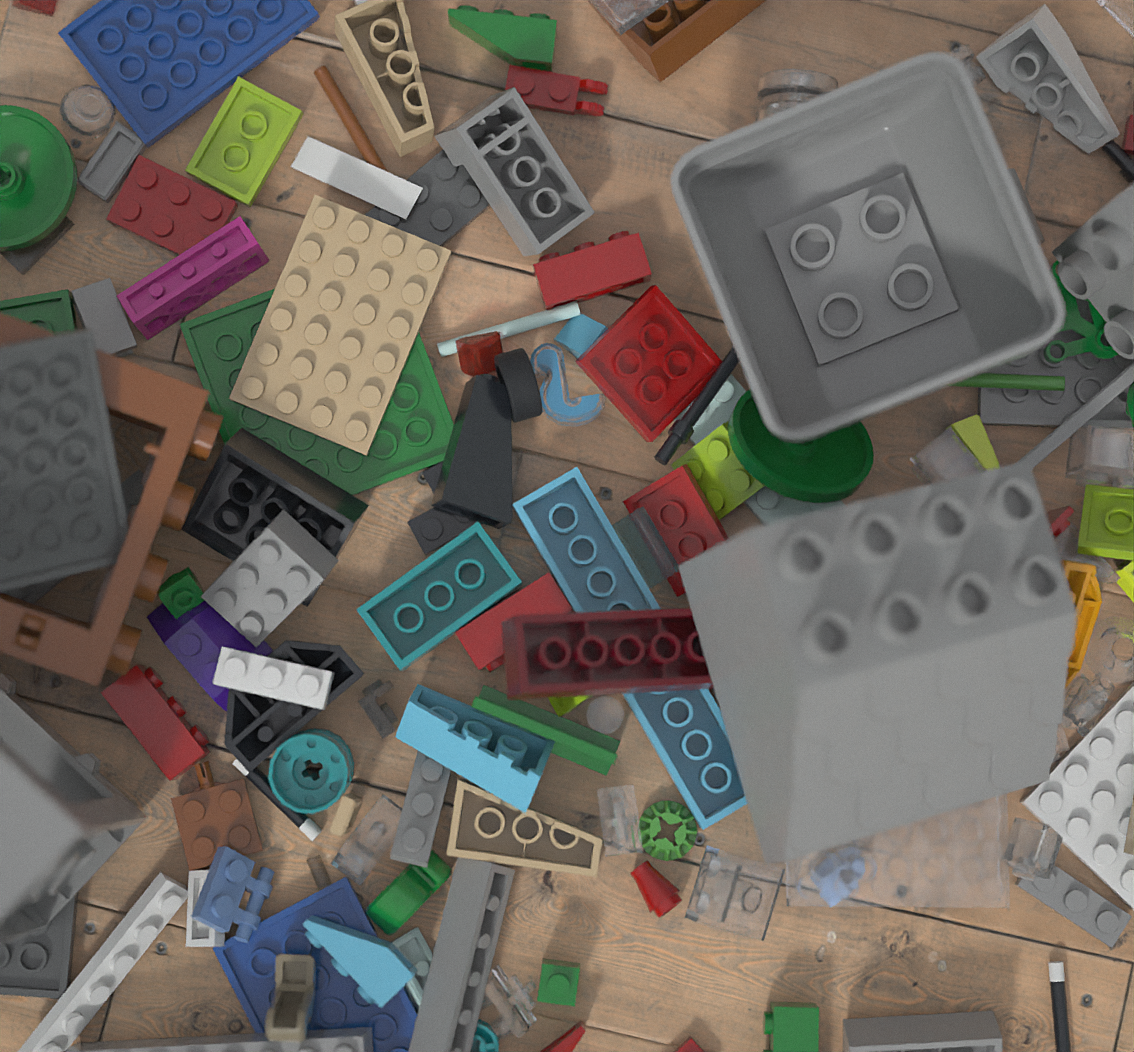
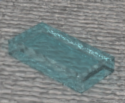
[612,506,680,589]

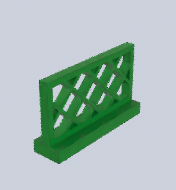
[471,685,621,776]

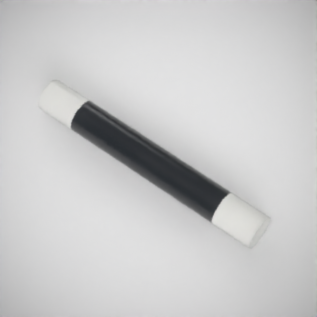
[233,759,323,841]
[1048,961,1071,1052]

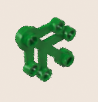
[1043,260,1118,364]

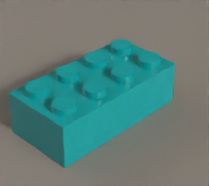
[356,522,523,671]

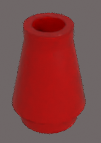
[630,860,682,918]

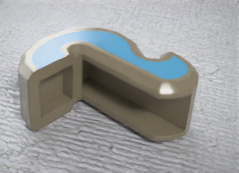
[266,954,316,1042]

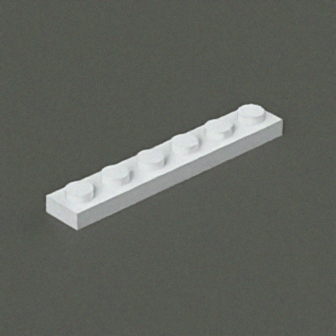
[18,872,188,1052]

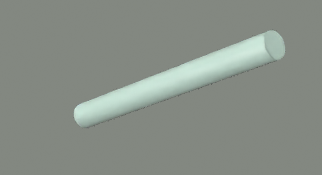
[437,301,581,357]

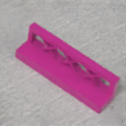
[116,216,270,340]

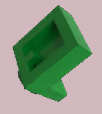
[157,566,205,619]

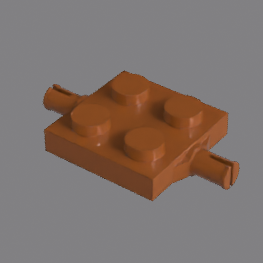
[171,761,263,871]

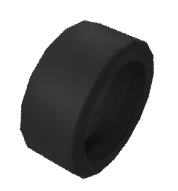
[494,348,543,423]

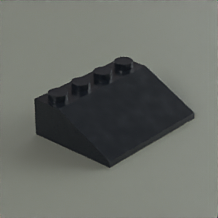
[181,428,369,607]

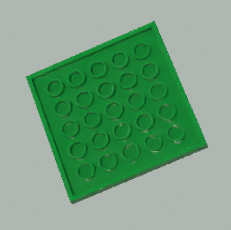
[179,289,454,496]

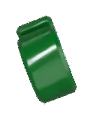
[365,849,452,935]

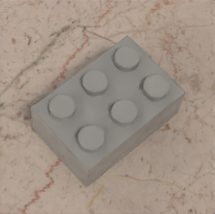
[201,509,339,647]

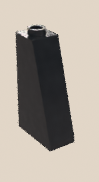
[431,374,513,529]

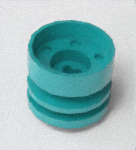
[268,728,355,814]

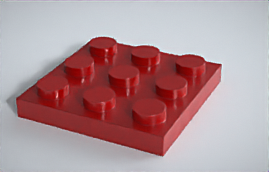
[575,285,722,442]

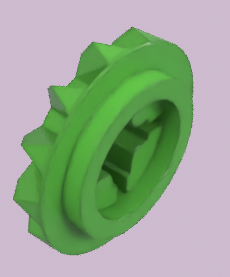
[637,801,697,861]

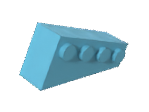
[395,684,555,813]

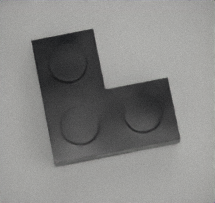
[407,462,482,555]

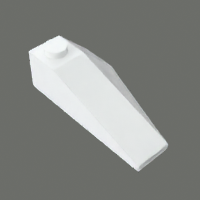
[976,4,1120,154]

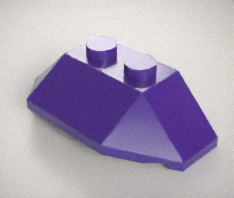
[147,601,273,712]

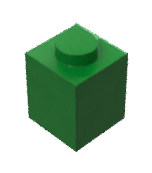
[537,958,580,1007]

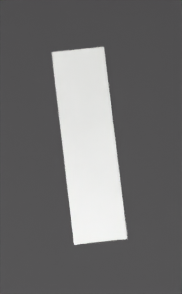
[291,136,423,219]

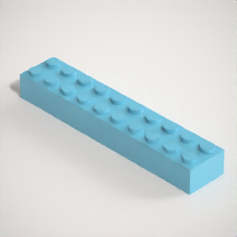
[512,467,748,830]

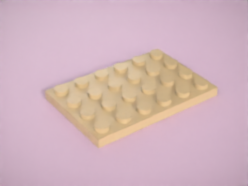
[229,195,452,456]

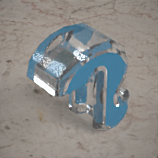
[530,343,606,427]

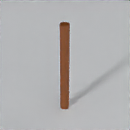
[314,66,388,172]

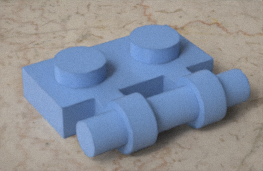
[191,846,275,943]

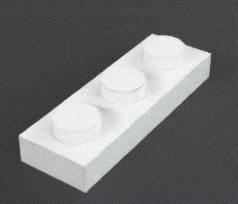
[213,647,334,710]

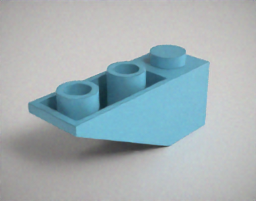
[303,915,418,1008]

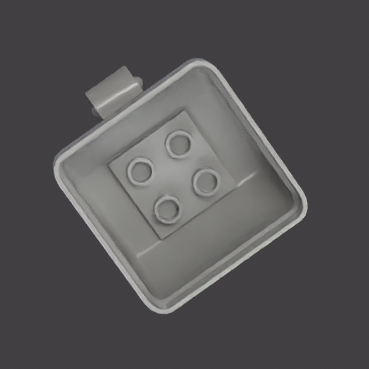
[670,52,1065,444]

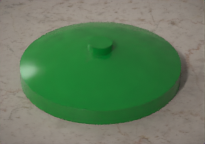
[0,105,77,251]
[728,389,874,503]

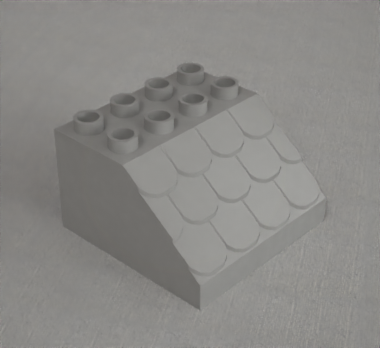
[679,460,1076,865]

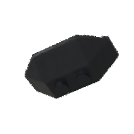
[224,640,364,773]

